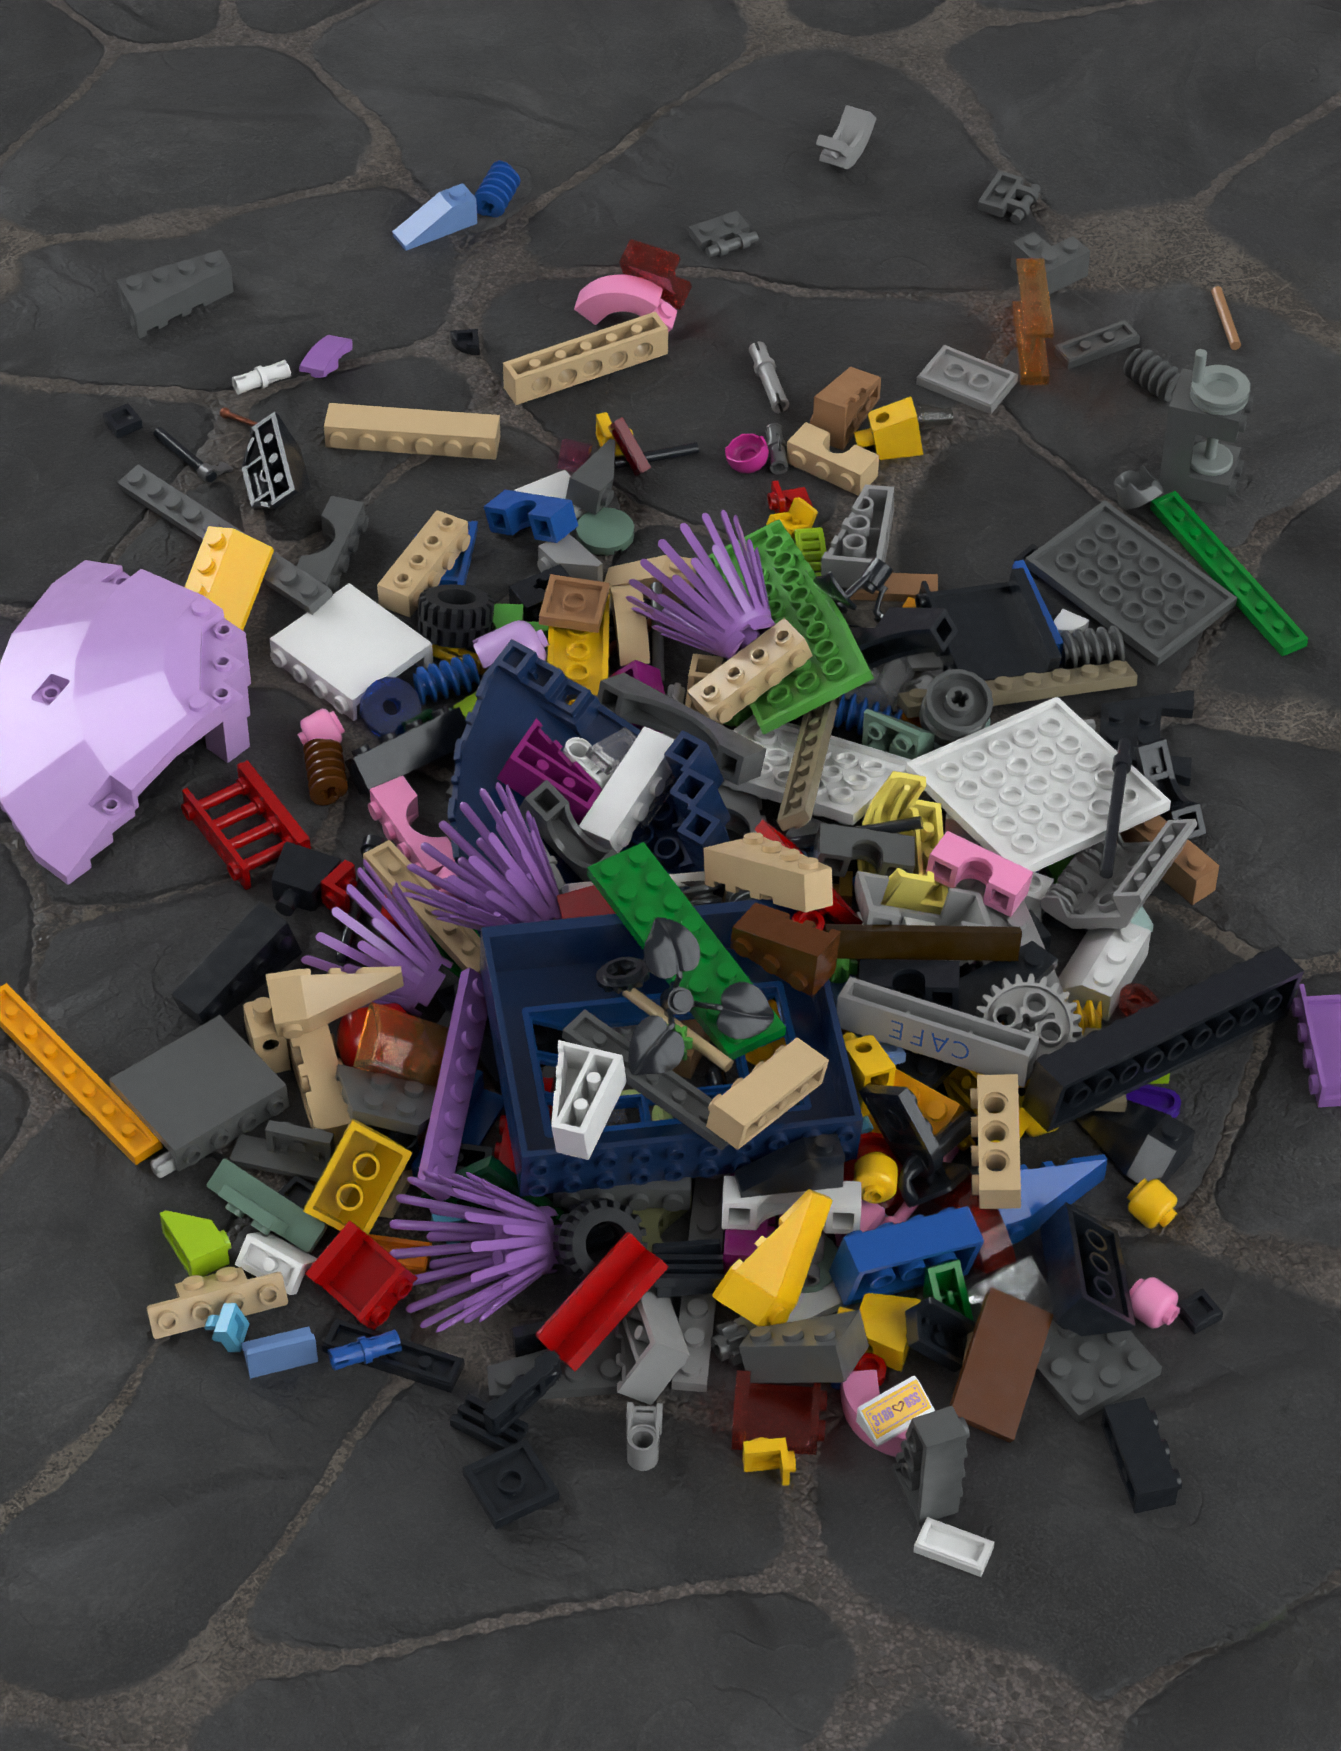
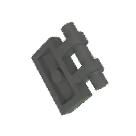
[977,170,1041,224]
[689,211,759,258]

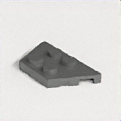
[335,1064,437,1136]

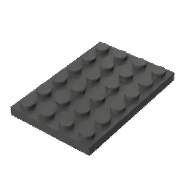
[1025,500,1237,666]

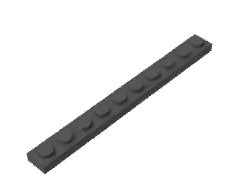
[117,465,333,615]

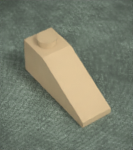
[604,555,696,604]

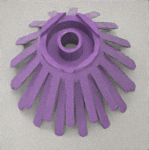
[626,510,775,660]
[401,782,562,931]
[301,859,453,1019]
[390,1170,562,1333]

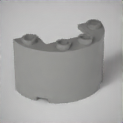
[855,871,992,966]

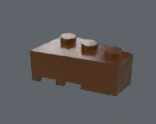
[730,902,841,997]

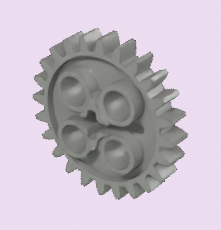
[976,974,1082,1072]

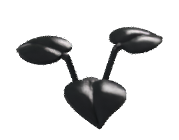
[813,557,893,624]
[628,917,774,1075]

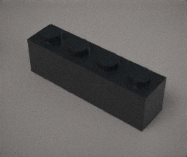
[344,706,467,795]

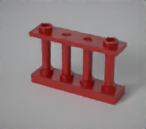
[181,760,311,890]

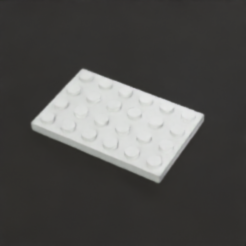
[721,714,911,826]

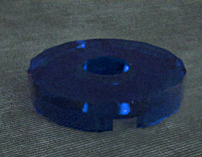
[360,677,421,737]

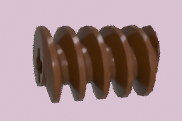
[303,739,348,806]

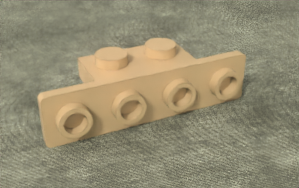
[147,1267,288,1339]

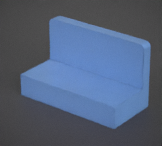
[241,1326,318,1378]

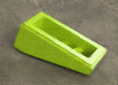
[794,527,827,576]

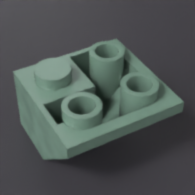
[862,709,935,760]

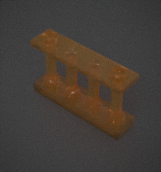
[1012,258,1054,385]

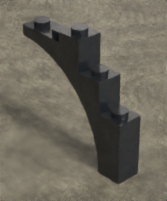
[789,607,958,725]

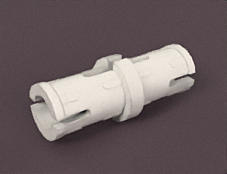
[232,360,291,395]

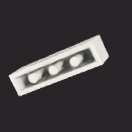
[579,726,675,853]

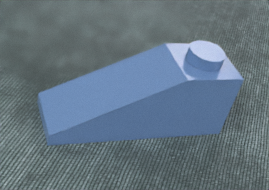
[392,183,477,251]

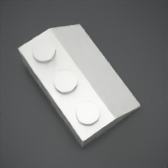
[1058,922,1151,1021]

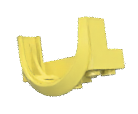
[857,771,948,915]

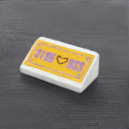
[856,1376,935,1447]

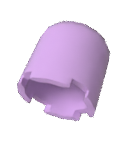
[472,620,549,669]

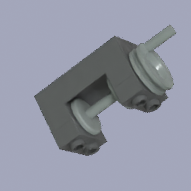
[1159,349,1255,507]

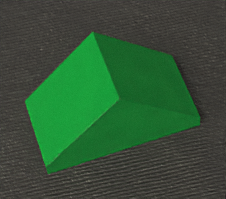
[923,1259,974,1321]

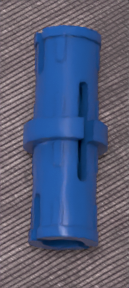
[328,1329,402,1371]

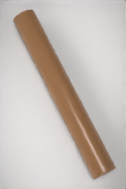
[1211,286,1241,350]

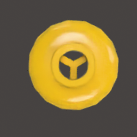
[853,1152,898,1204]
[1126,1178,1178,1229]

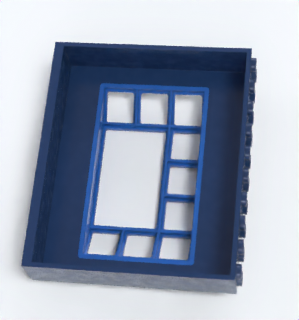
[480,899,863,1197]

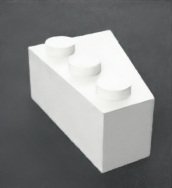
[551,1040,627,1160]

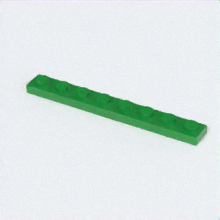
[1150,491,1308,657]

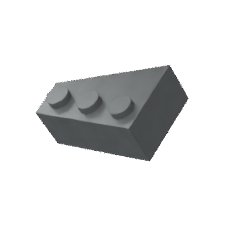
[739,1310,869,1383]

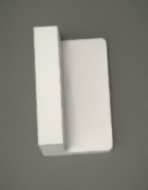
[235,1232,317,1295]

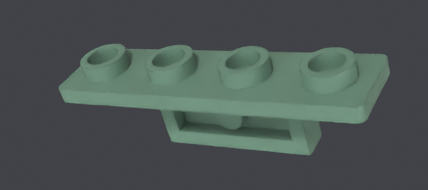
[207,1159,328,1254]

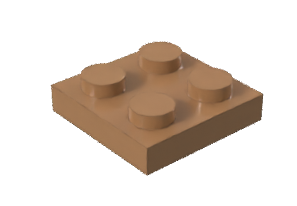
[539,574,610,633]

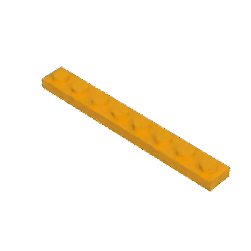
[0,983,163,1165]

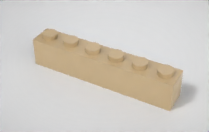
[324,403,500,460]

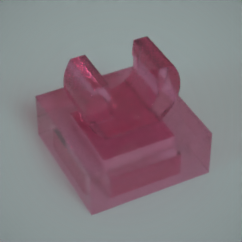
[557,438,592,472]

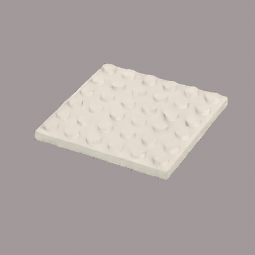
[905,697,1171,873]

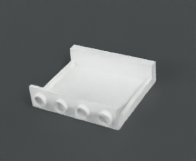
[270,583,433,721]

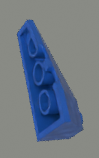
[980,1154,1107,1247]

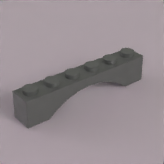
[597,673,766,785]

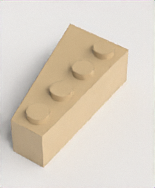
[703,833,833,912]
[286,1024,351,1147]

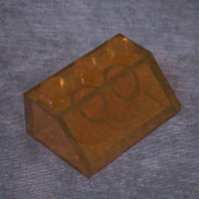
[353,1002,449,1087]

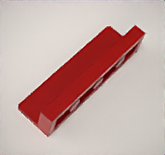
[536,1232,668,1371]

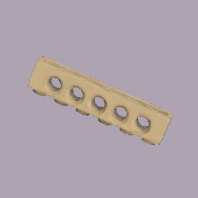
[503,312,668,405]

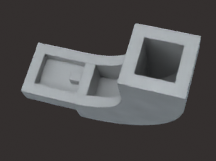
[816,105,876,169]

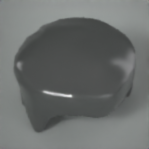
[1113,465,1164,510]

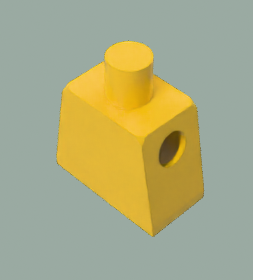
[854,397,923,460]
[843,1032,896,1117]
[837,1293,921,1372]

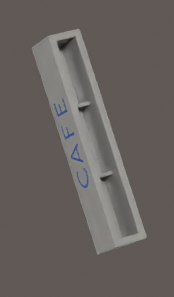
[836,977,1039,1087]

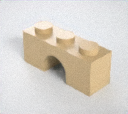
[787,422,879,496]

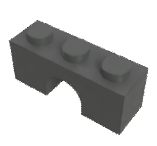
[813,823,915,877]

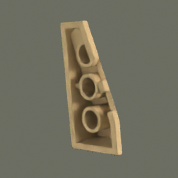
[266,966,404,1039]

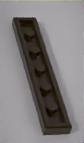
[824,924,1022,961]

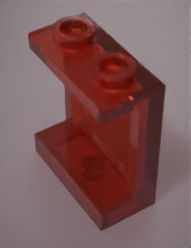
[619,239,692,310]
[732,1370,827,1455]

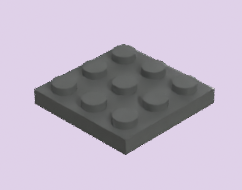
[1035,1319,1162,1423]

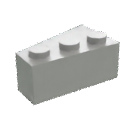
[615,1284,690,1405]

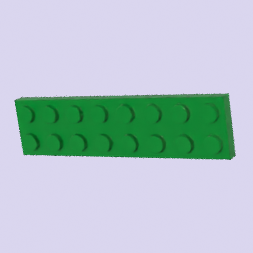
[587,842,786,1060]

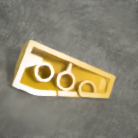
[712,1189,833,1326]

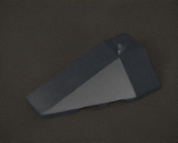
[1073,1100,1195,1186]

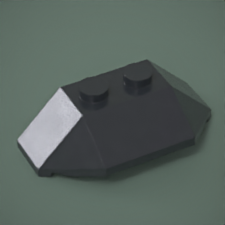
[242,411,311,510]

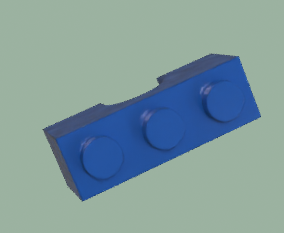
[483,489,578,543]

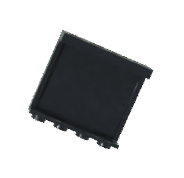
[915,568,1062,681]

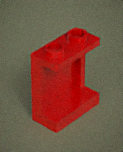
[305,1220,418,1330]

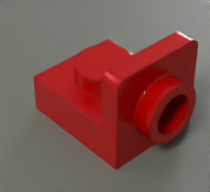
[767,480,813,514]
[321,859,357,914]

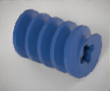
[474,160,521,217]
[413,654,480,705]
[834,693,903,736]

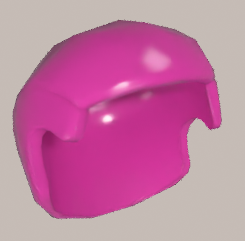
[725,434,769,473]

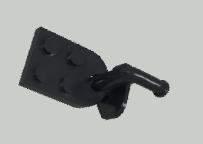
[859,1084,978,1208]

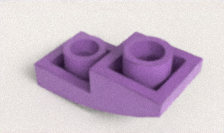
[299,335,352,378]

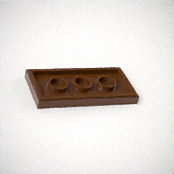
[949,1287,1054,1443]

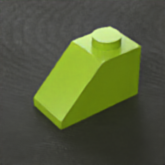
[160,1210,232,1277]

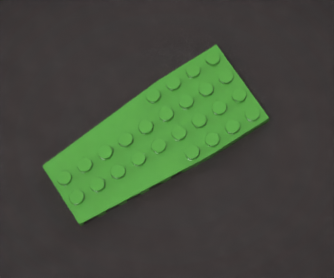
[708,520,874,734]

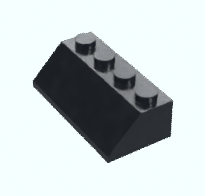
[1040,1202,1136,1336]

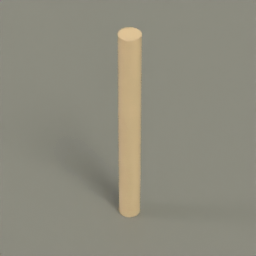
[622,988,734,1072]

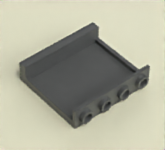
[109,1015,290,1172]

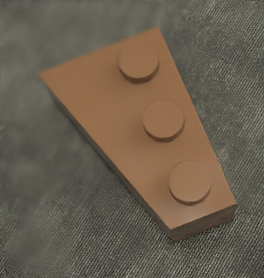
[810,367,881,450]

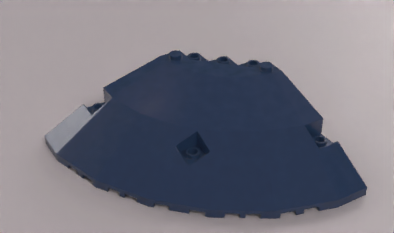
[447,639,731,938]

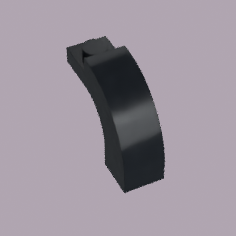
[1133,738,1206,839]

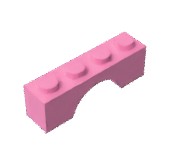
[368,775,455,884]

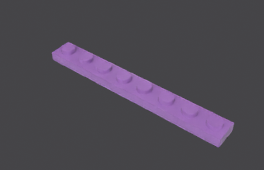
[417,967,488,1201]

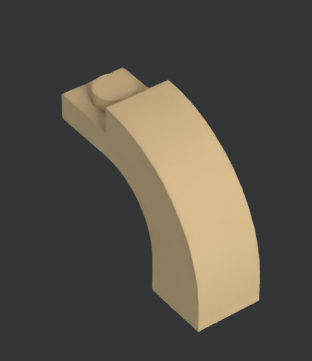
[609,585,650,666]

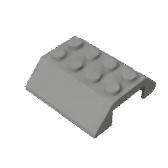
[1040,819,1197,930]

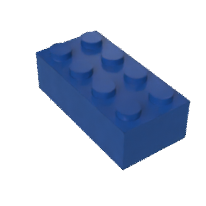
[829,1206,984,1306]

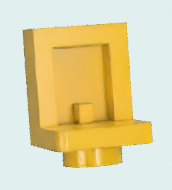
[766,497,818,539]
[742,1437,796,1486]

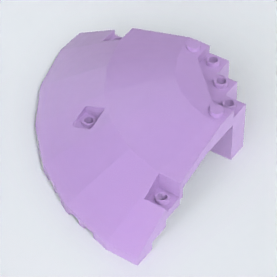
[0,560,251,885]

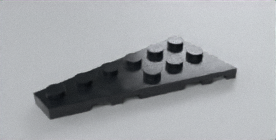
[895,941,1058,1090]

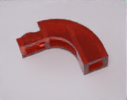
[931,1173,1016,1273]

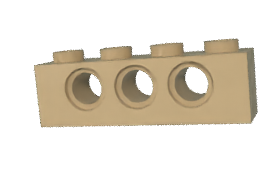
[971,1074,1021,1209]

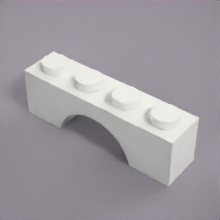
[722,1176,861,1234]

